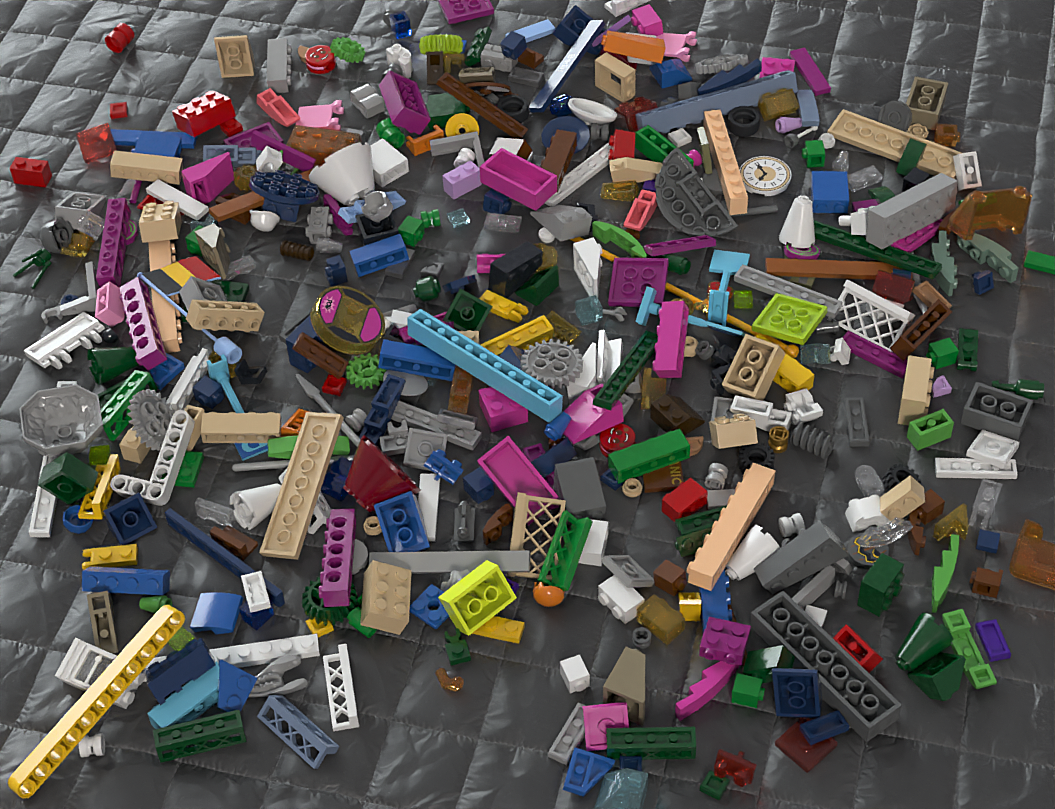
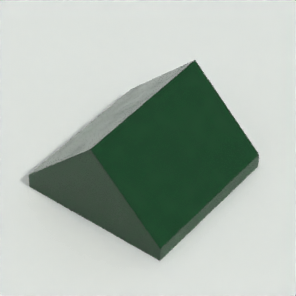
[515,264,559,306]

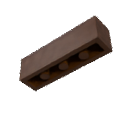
[540,129,577,193]
[889,299,952,361]

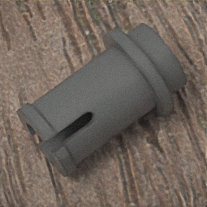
[816,319,839,334]

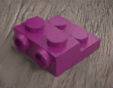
[699,617,751,665]

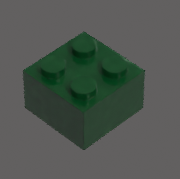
[38,452,98,505]
[857,553,905,617]

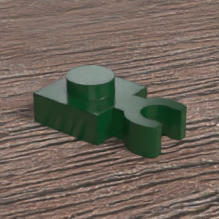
[444,628,471,666]

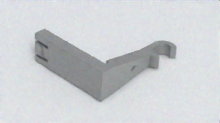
[430,132,484,168]
[41,262,99,324]
[782,538,835,610]

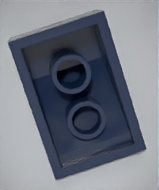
[552,5,606,55]
[772,668,822,718]

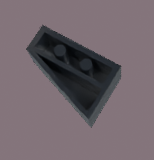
[488,241,543,299]

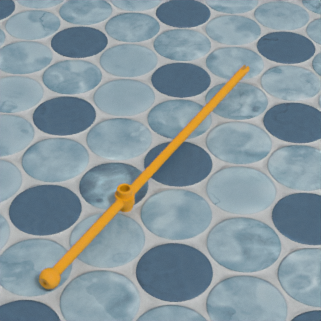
[570,237,799,358]

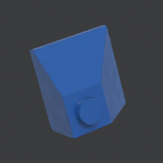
[649,58,692,89]

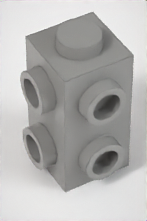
[306,207,333,244]

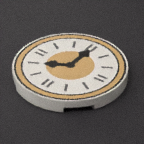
[740,156,791,196]

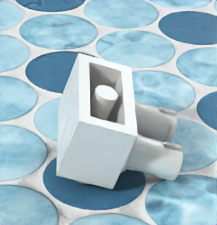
[839,206,875,235]

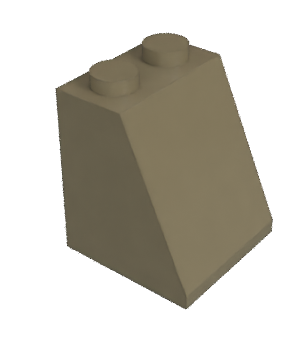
[603,647,645,726]

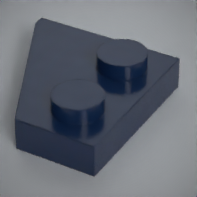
[442,274,477,294]

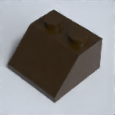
[650,394,705,436]

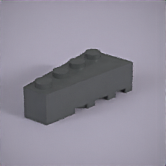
[754,520,849,594]

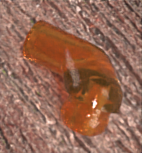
[435,668,464,692]

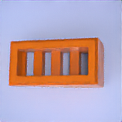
[281,408,309,437]

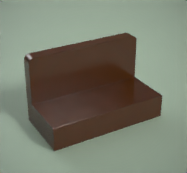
[518,48,544,69]
[210,525,258,561]

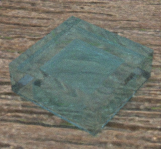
[447,208,470,229]

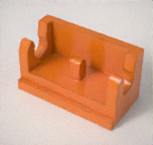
[406,125,444,156]

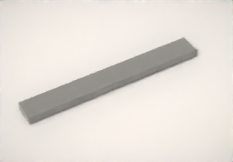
[369,550,531,574]

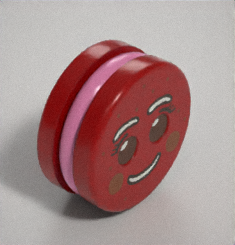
[305,45,336,74]
[599,423,636,458]

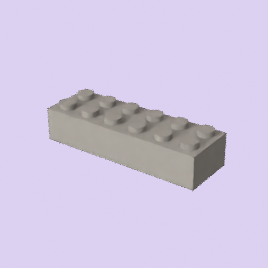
[866,173,958,249]

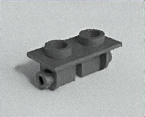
[454,501,475,542]

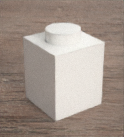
[560,655,590,693]

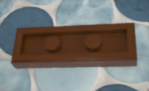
[292,332,349,379]

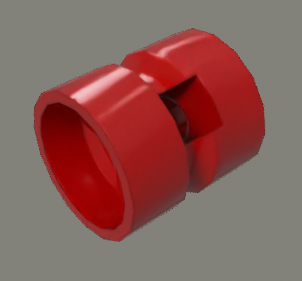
[105,23,135,53]

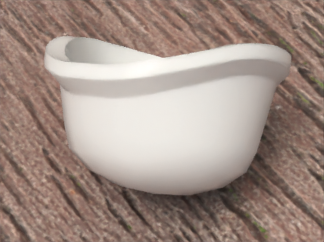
[250,210,280,232]

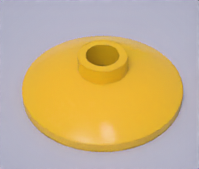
[445,113,479,137]

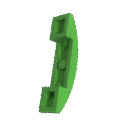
[592,221,647,258]
[942,609,997,689]

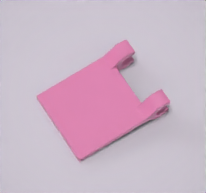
[656,31,697,62]
[295,100,344,132]

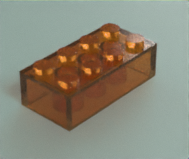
[286,125,361,166]

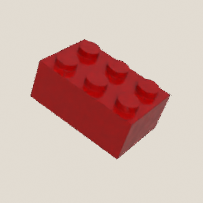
[172,91,236,137]

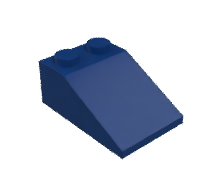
[374,491,430,552]

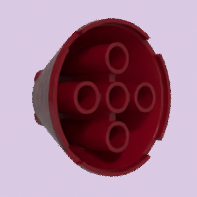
[343,435,421,512]

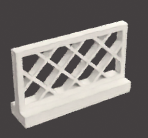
[827,280,915,353]

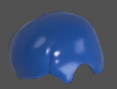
[63,505,94,534]

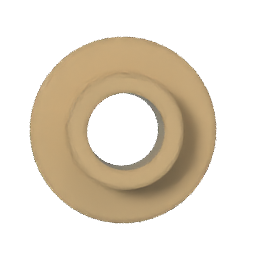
[622,478,642,497]
[363,516,382,535]

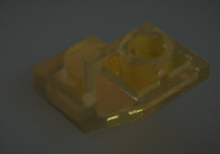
[61,230,96,257]

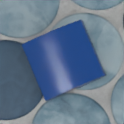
[190,592,244,634]

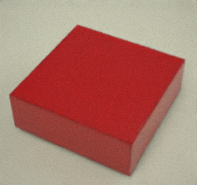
[110,102,128,119]
[322,375,347,396]

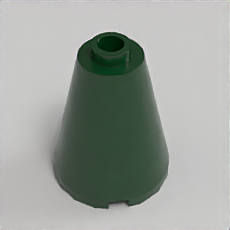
[87,347,139,385]
[895,612,954,671]

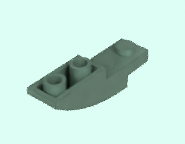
[956,229,1019,283]
[930,231,957,296]

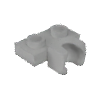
[380,420,409,456]

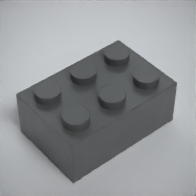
[961,382,1033,441]

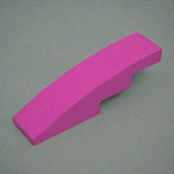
[675,661,740,721]

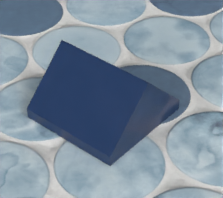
[103,492,157,545]

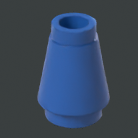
[544,412,572,441]

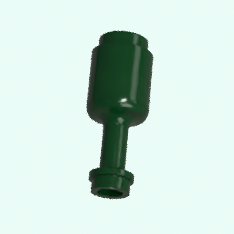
[646,253,691,275]
[991,379,1044,400]

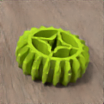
[419,34,463,56]

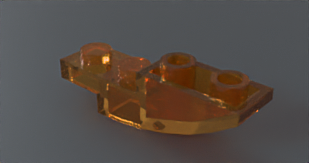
[448,365,474,415]

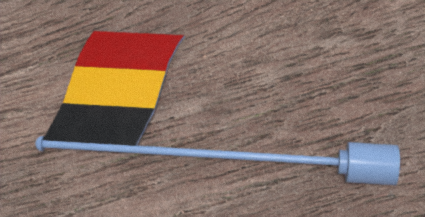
[137,256,242,364]

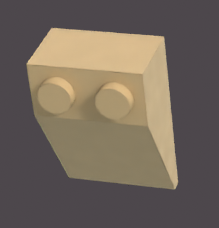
[214,35,255,78]

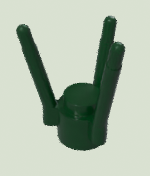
[13,248,51,289]

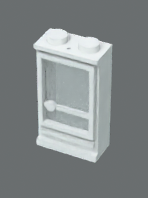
[55,638,146,709]

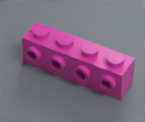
[653,301,689,378]

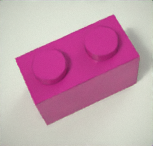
[631,4,663,36]

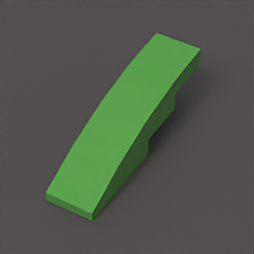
[267,436,350,459]
[932,534,959,613]

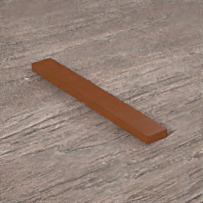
[209,165,322,222]
[765,258,912,281]

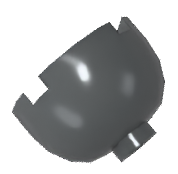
[40,218,74,254]

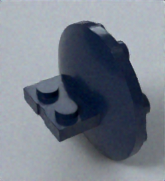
[249,170,320,222]

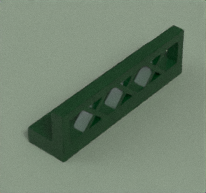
[153,710,247,763]
[606,727,696,760]

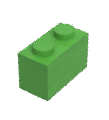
[907,409,954,451]

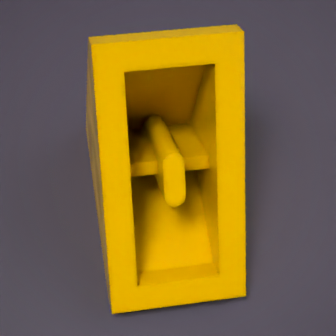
[678,592,701,621]

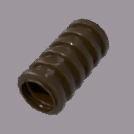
[280,240,314,262]

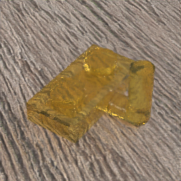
[443,53,465,73]

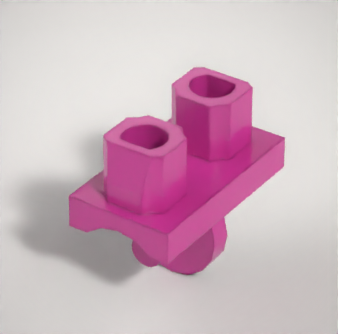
[477,254,505,273]

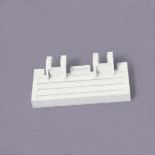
[24,312,105,369]

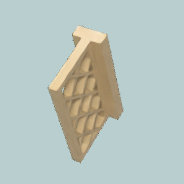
[506,492,566,581]

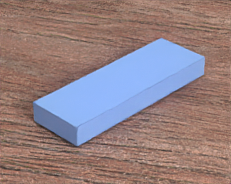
[505,19,555,43]

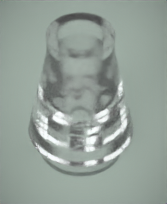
[832,151,849,171]
[316,236,343,253]

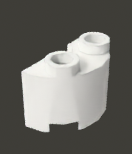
[386,44,413,79]
[784,388,823,425]
[845,495,891,532]

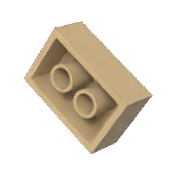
[139,201,182,243]
[722,334,785,401]
[898,355,934,425]
[360,560,411,635]

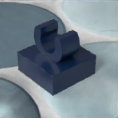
[972,270,994,295]

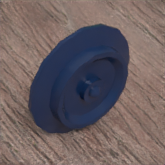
[541,116,590,154]

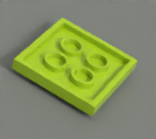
[752,293,828,345]

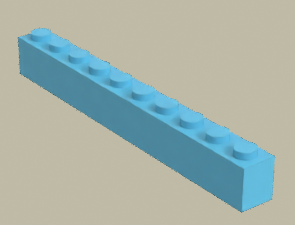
[407,309,563,422]

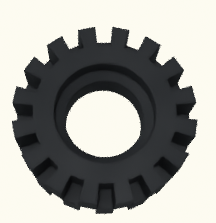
[738,442,775,474]
[882,464,922,493]

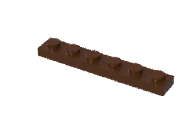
[436,72,529,139]

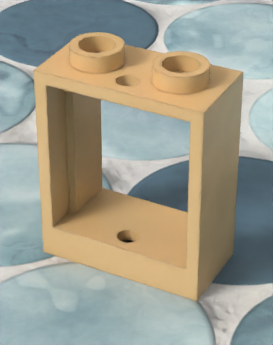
[595,52,636,103]

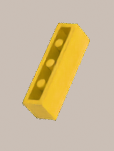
[755,334,815,393]

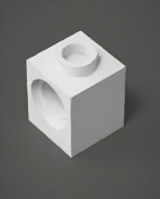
[256,146,283,172]

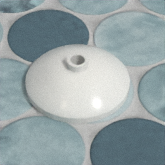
[568,98,617,126]

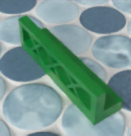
[101,370,158,441]
[538,511,593,592]

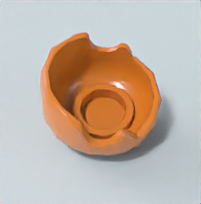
[533,582,565,607]

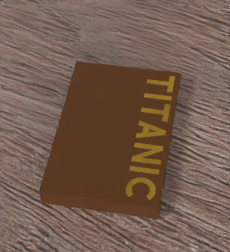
[639,442,684,493]

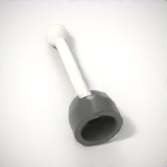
[784,126,818,148]

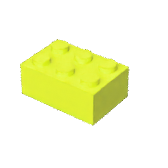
[438,560,517,636]

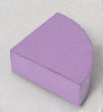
[932,375,952,398]

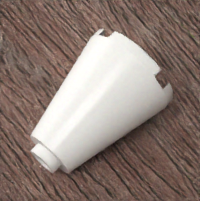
[779,196,815,248]
[230,484,281,530]
[725,525,781,580]

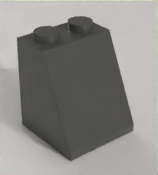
[553,457,606,526]

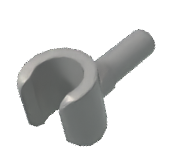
[601,307,627,322]

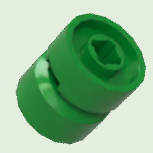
[376,118,405,149]

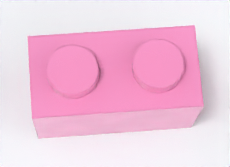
[95,282,125,328]

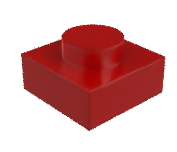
[219,117,243,137]

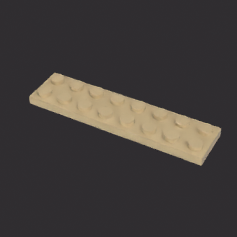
[827,109,962,179]
[259,412,344,560]

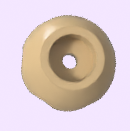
[907,123,928,139]
[684,336,699,357]

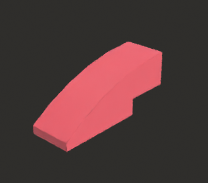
[256,88,300,127]
[623,189,658,231]

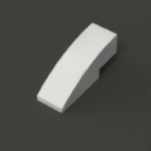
[730,395,792,432]

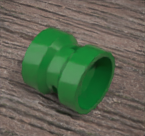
[420,209,441,228]

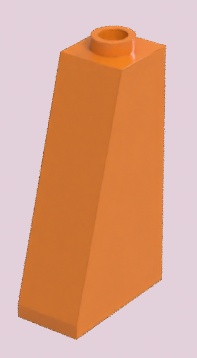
[601,30,666,64]

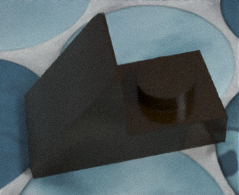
[426,51,444,86]

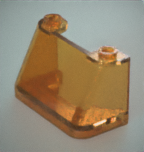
[947,186,1033,240]
[1009,519,1055,590]

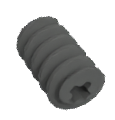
[790,421,835,459]

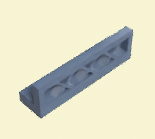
[257,695,340,769]

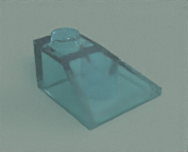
[594,768,648,809]

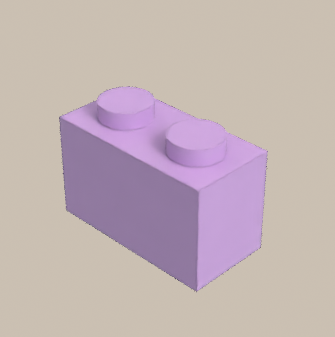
[443,160,482,199]

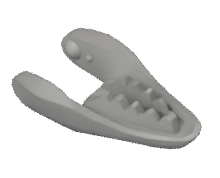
[248,655,308,697]

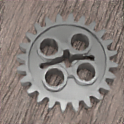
[695,54,749,74]
[521,339,583,389]
[127,389,175,451]

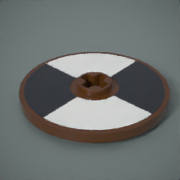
[464,82,511,96]

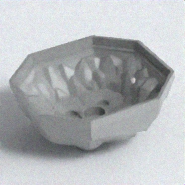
[19,384,103,456]

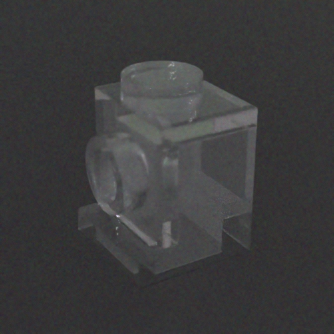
[77,211,105,241]

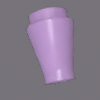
[775,117,802,134]

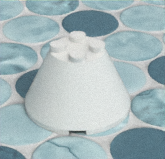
[309,142,375,207]

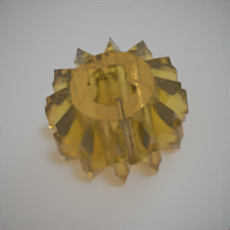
[233,163,258,192]

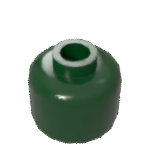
[413,276,441,302]

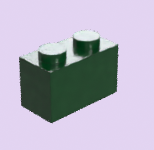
[742,645,795,683]

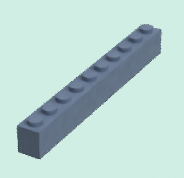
[635,70,798,133]

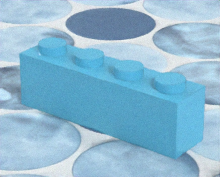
[147,661,219,729]

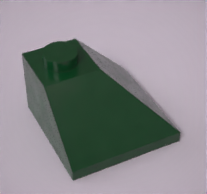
[442,289,493,331]
[907,652,966,701]

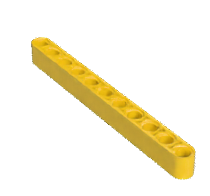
[8,605,185,798]

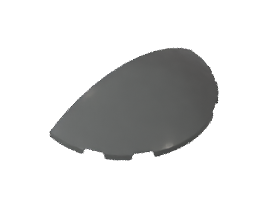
[655,147,738,237]

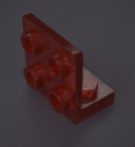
[614,96,658,132]
[872,270,915,304]

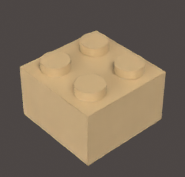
[709,414,758,449]

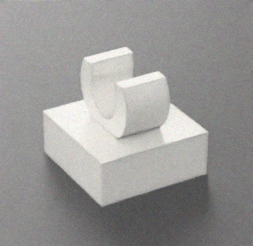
[828,338,851,365]

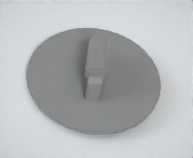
[383,370,428,396]

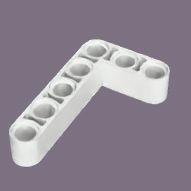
[110,410,195,506]

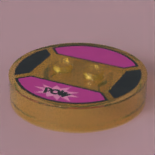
[310,286,385,355]

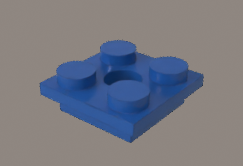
[409,584,449,629]

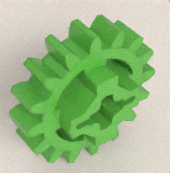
[330,37,366,63]
[346,353,387,389]

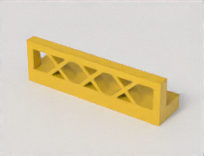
[481,315,554,356]
[78,454,121,519]

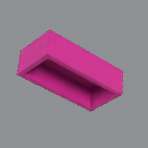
[480,148,557,211]
[477,436,559,526]

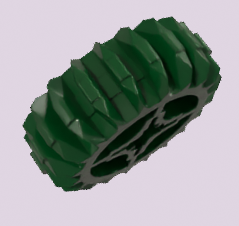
[302,577,358,626]

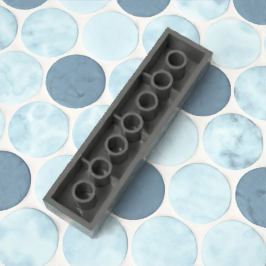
[750,591,902,742]

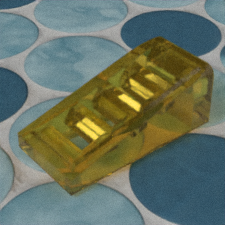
[600,181,639,202]
[546,311,582,344]

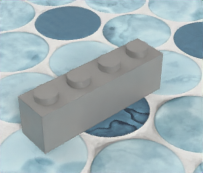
[267,38,292,93]

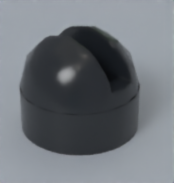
[102,327,119,343]

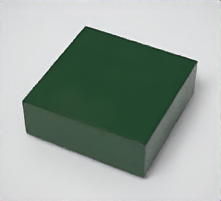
[699,770,730,801]

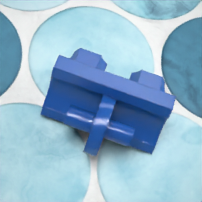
[423,449,463,485]

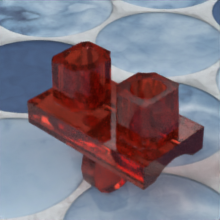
[714,749,757,787]

